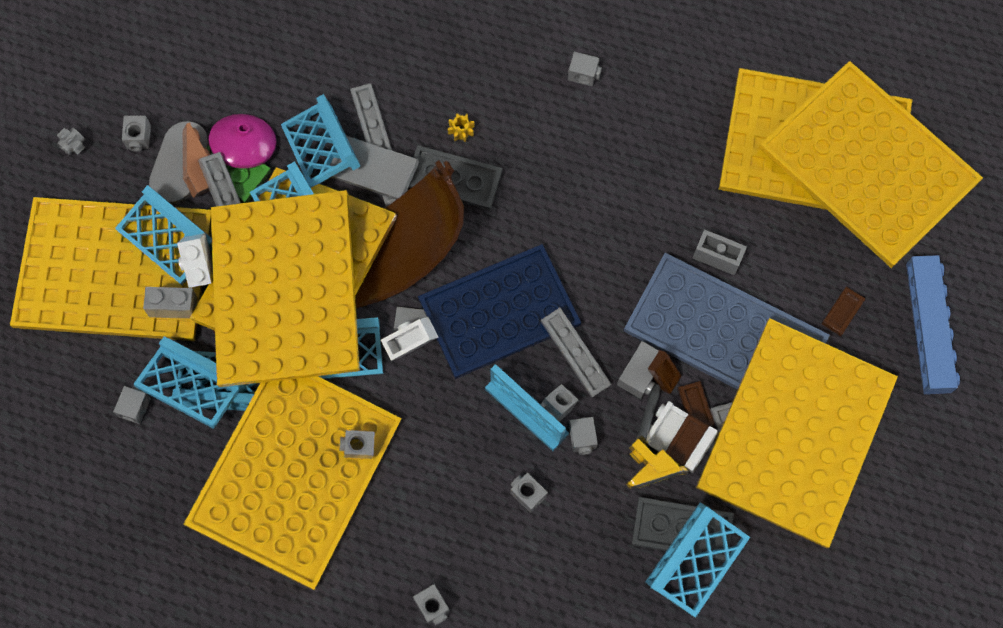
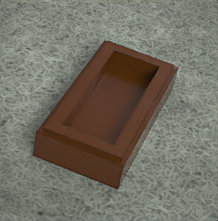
[821,287,865,336]
[648,350,681,394]
[677,381,715,427]
[666,414,709,466]

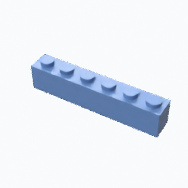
[906,255,960,394]

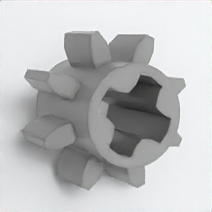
[57,128,85,155]

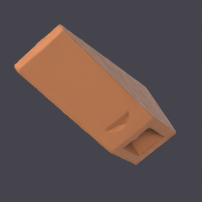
[183,122,210,198]

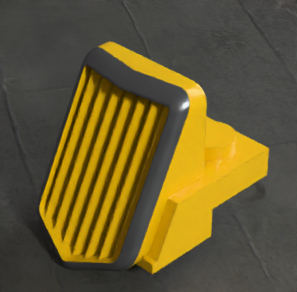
[626,439,689,490]

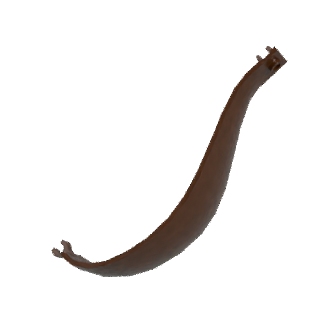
[213,160,464,334]

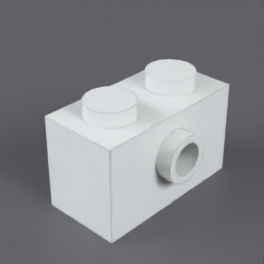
[177,233,213,288]
[381,317,439,361]

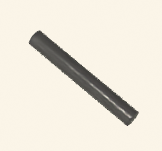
[637,384,661,442]

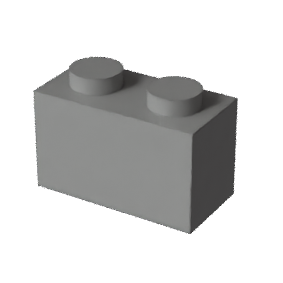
[693,229,747,275]
[143,287,198,319]
[617,341,658,399]

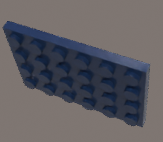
[418,244,581,379]

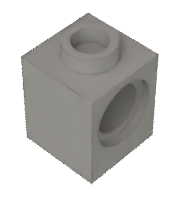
[568,52,602,86]
[122,116,151,151]
[541,384,578,422]
[113,385,151,424]
[569,417,598,455]
[339,430,375,459]
[510,473,548,513]
[413,584,450,625]

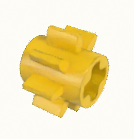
[448,113,474,142]

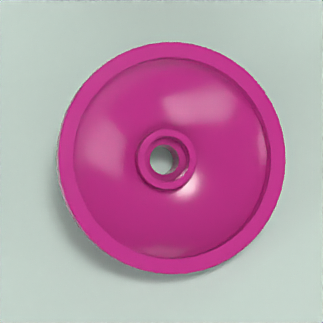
[209,114,276,168]

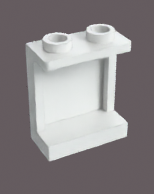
[645,401,718,473]

